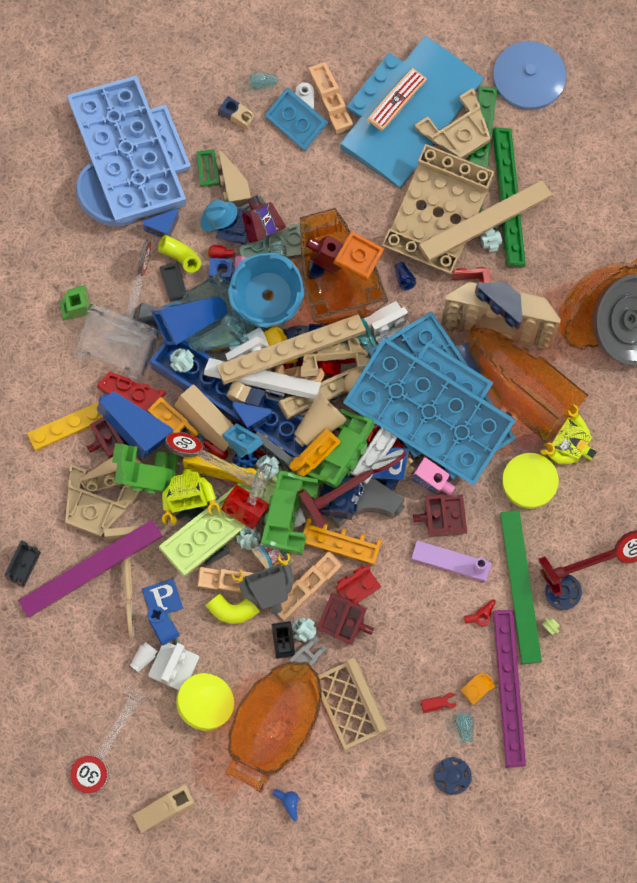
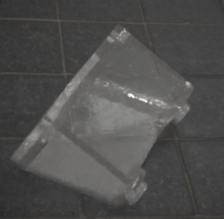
[73,304,161,382]

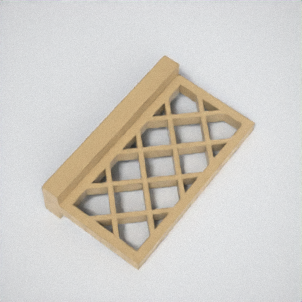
[312,657,389,750]

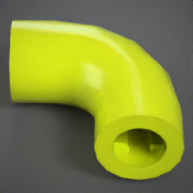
[158,235,201,273]
[205,593,260,624]

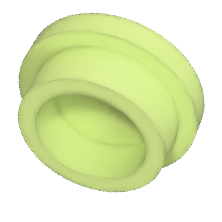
[542,617,560,635]

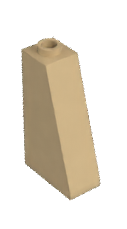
[173,384,234,452]

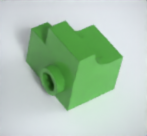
[60,285,92,320]

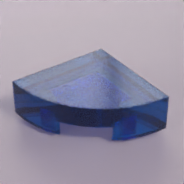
[308,260,326,280]

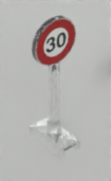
[103,239,151,350]
[165,432,272,505]
[69,685,150,794]

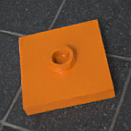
[334,231,384,281]

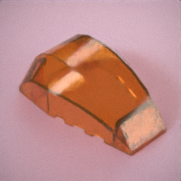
[299,208,388,325]

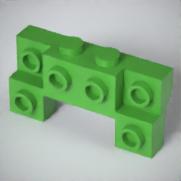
[306,409,375,488]
[112,443,179,494]
[261,471,320,556]

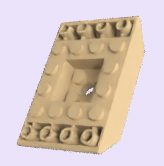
[441,282,561,349]

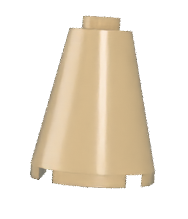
[294,394,347,447]

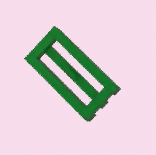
[196,149,219,188]

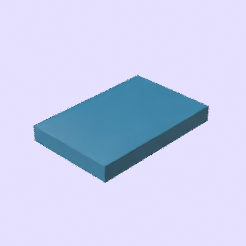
[264,87,329,151]

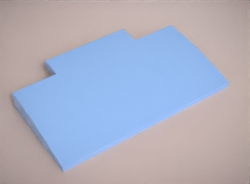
[67,75,191,222]

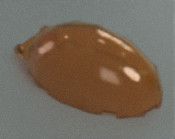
[557,259,637,350]
[225,661,322,793]

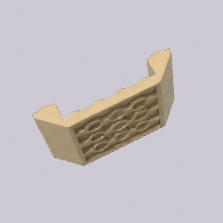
[382,144,495,274]

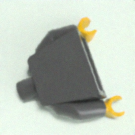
[232,553,294,614]

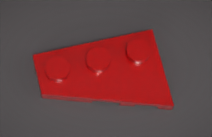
[97,372,166,412]

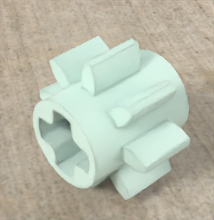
[480,228,502,252]
[170,349,194,372]
[256,455,280,479]
[236,526,261,550]
[292,617,316,642]

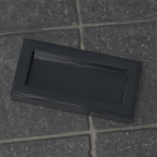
[159,262,188,302]

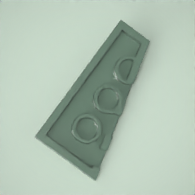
[239,218,313,259]

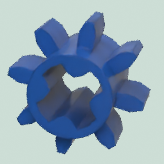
[233,451,257,469]

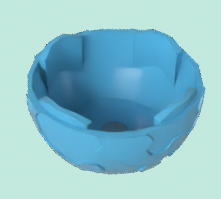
[228,252,304,328]

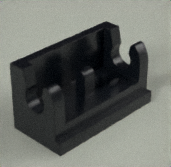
[4,540,41,587]

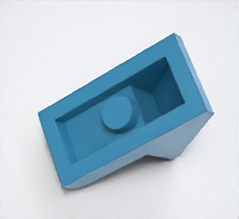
[222,423,263,458]

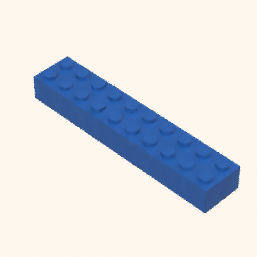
[150,340,307,457]

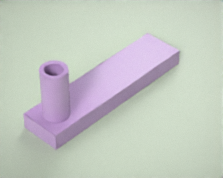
[411,540,491,582]

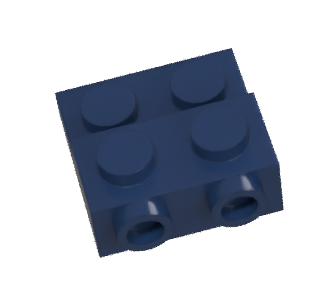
[319,477,364,520]

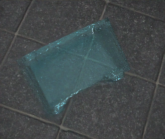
[182,272,249,352]

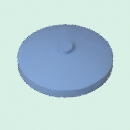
[493,41,566,110]
[75,162,139,226]

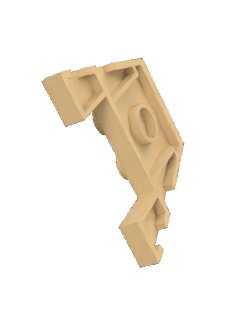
[414,88,491,159]
[301,330,370,377]
[65,464,141,538]

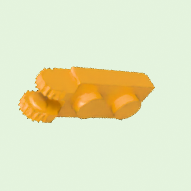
[147,397,199,437]
[290,428,341,477]

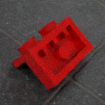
[221,484,269,529]
[336,565,381,603]

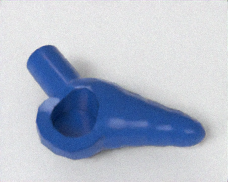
[273,788,299,822]

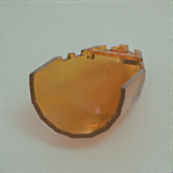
[468,324,588,442]

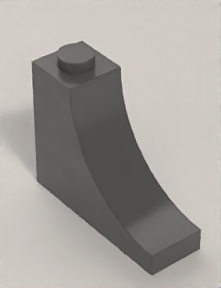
[333,477,405,528]

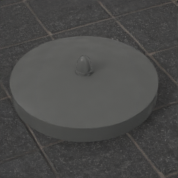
[592,274,637,365]

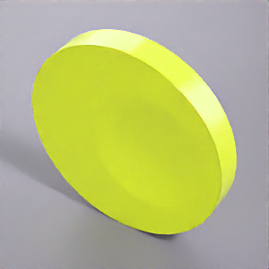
[502,453,559,509]
[176,673,234,731]

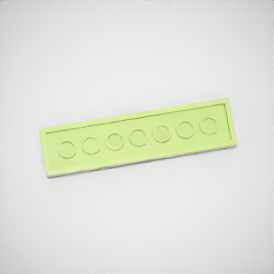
[159,465,295,577]

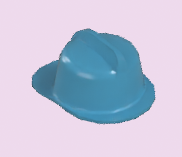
[200,200,238,232]

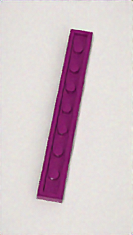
[18,519,163,618]
[493,609,526,768]

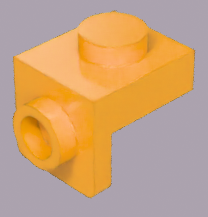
[461,672,495,705]

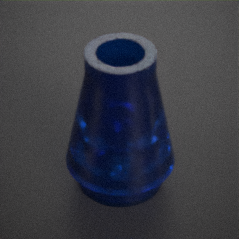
[394,262,416,291]

